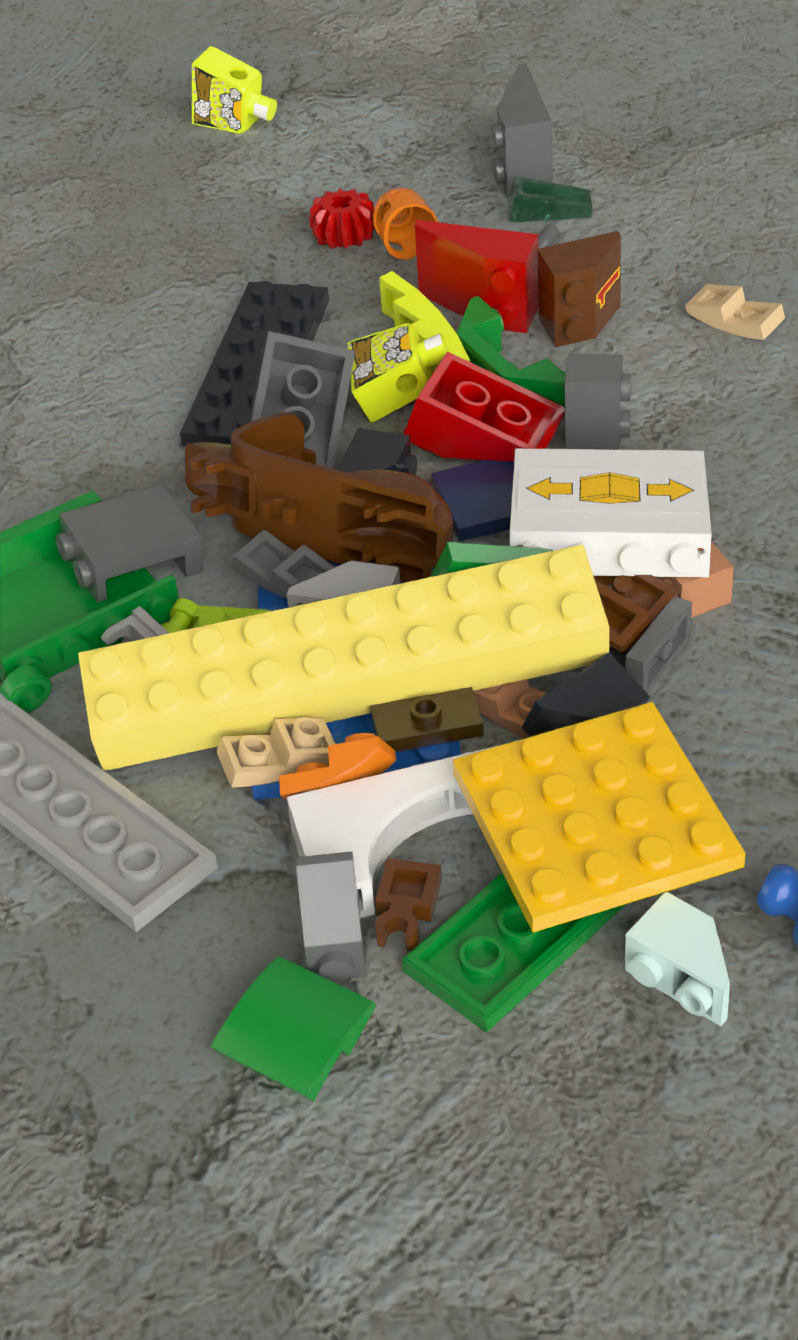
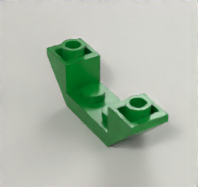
[457,296,566,418]

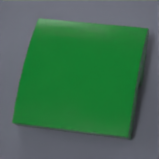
[210,956,377,1102]

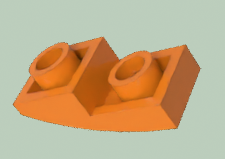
[279,733,396,800]

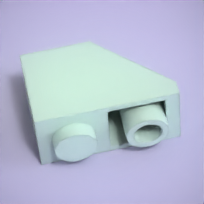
[625,892,730,1027]

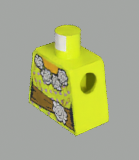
[192,46,277,134]
[347,323,451,423]

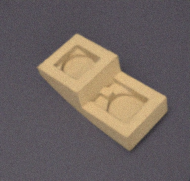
[685,284,785,340]

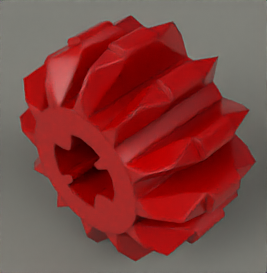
[309,188,375,249]

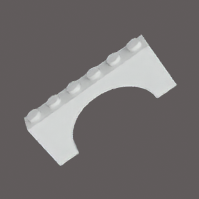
[287,740,518,918]

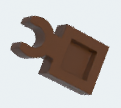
[375,858,442,951]

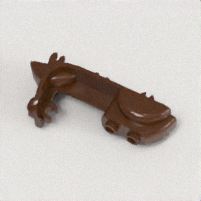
[185,412,454,583]

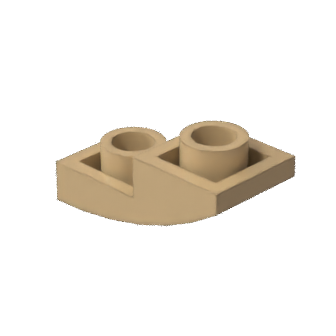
[217,717,335,788]

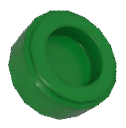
[0,665,52,714]

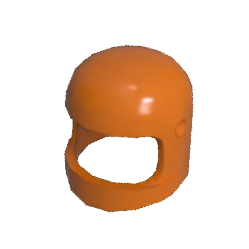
[372,187,438,260]

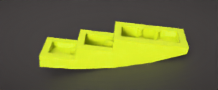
[379,271,470,374]

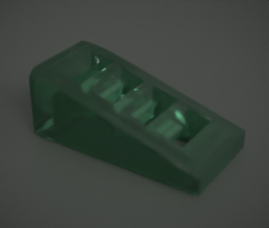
[508,177,593,222]

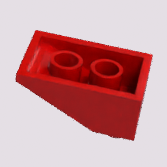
[414,220,539,333]
[403,351,565,462]

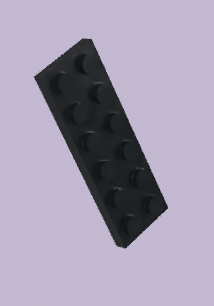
[180,281,329,447]

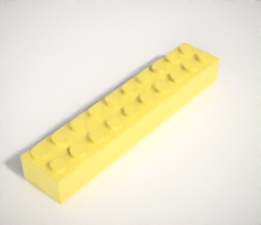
[78,545,609,771]

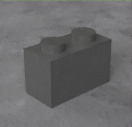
[565,354,631,450]

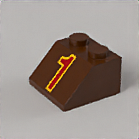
[537,231,621,347]

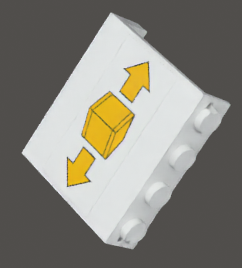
[510,449,712,577]

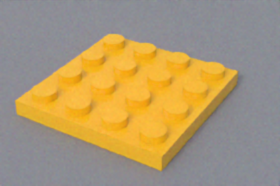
[452,702,745,932]

